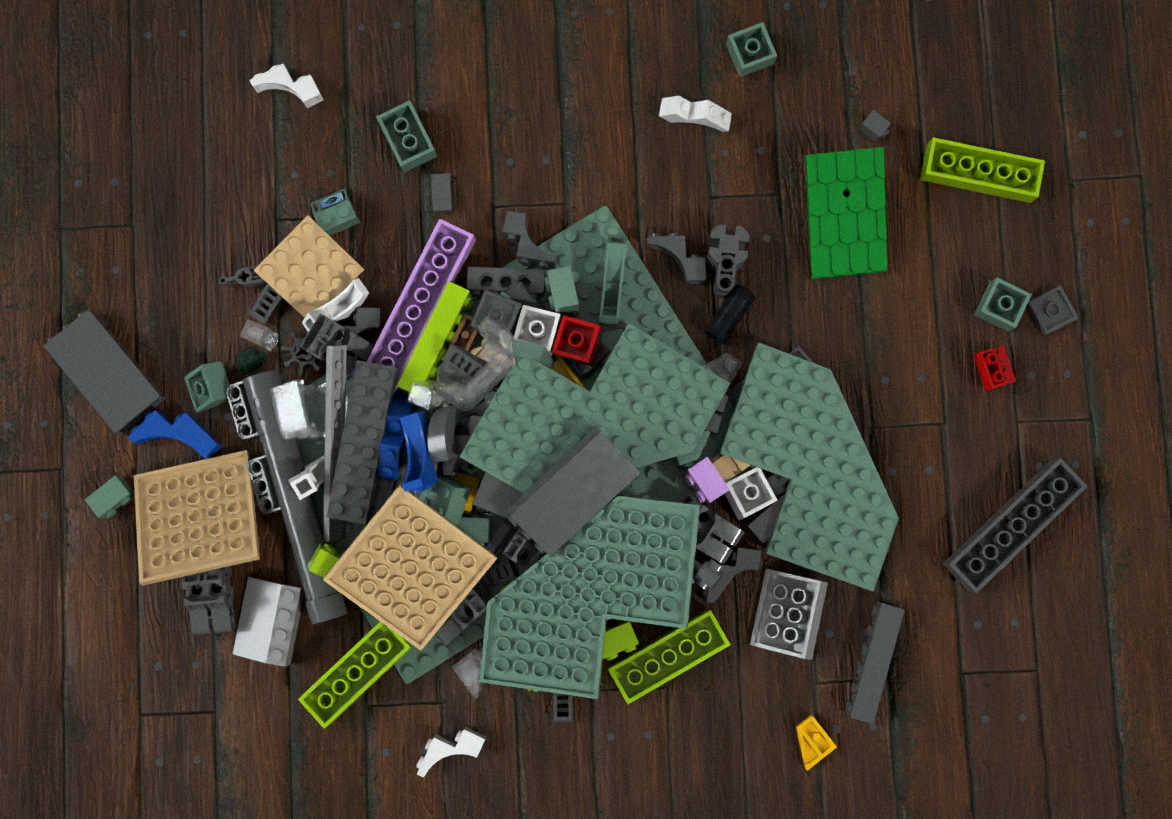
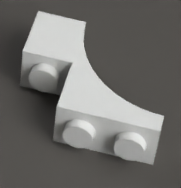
[250,64,324,108]
[659,96,732,132]
[302,278,369,332]
[288,455,325,500]
[416,726,487,778]

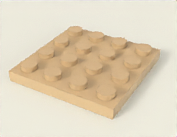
[254,215,364,318]

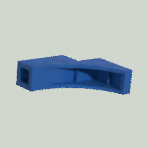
[377,394,417,481]
[128,410,223,459]
[400,411,439,494]

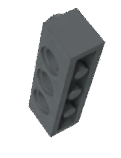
[467,267,545,299]

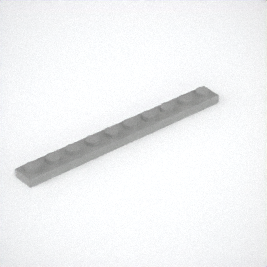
[323,345,347,542]

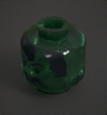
[236,347,266,375]

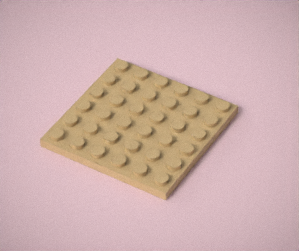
[134,450,260,586]
[323,484,497,650]

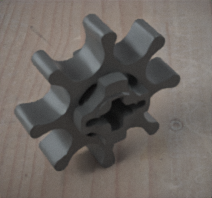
[281,330,321,376]

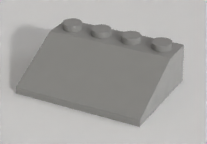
[750,569,828,660]
[233,577,305,667]

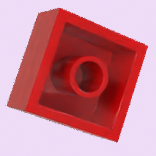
[552,315,604,367]

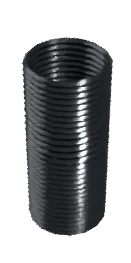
[704,284,756,344]

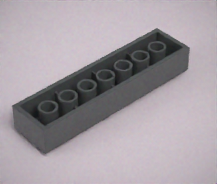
[326,360,399,524]
[943,458,1088,593]

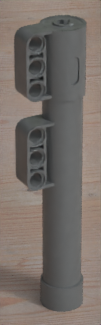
[227,370,347,624]

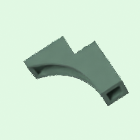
[599,234,627,325]

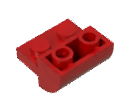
[973,346,1016,391]

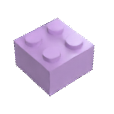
[683,457,730,505]

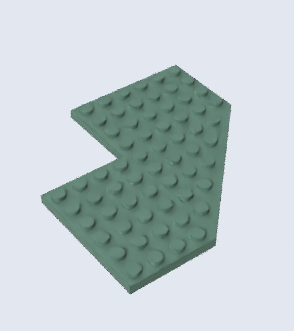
[459,323,730,493]
[719,343,899,591]
[479,495,700,699]

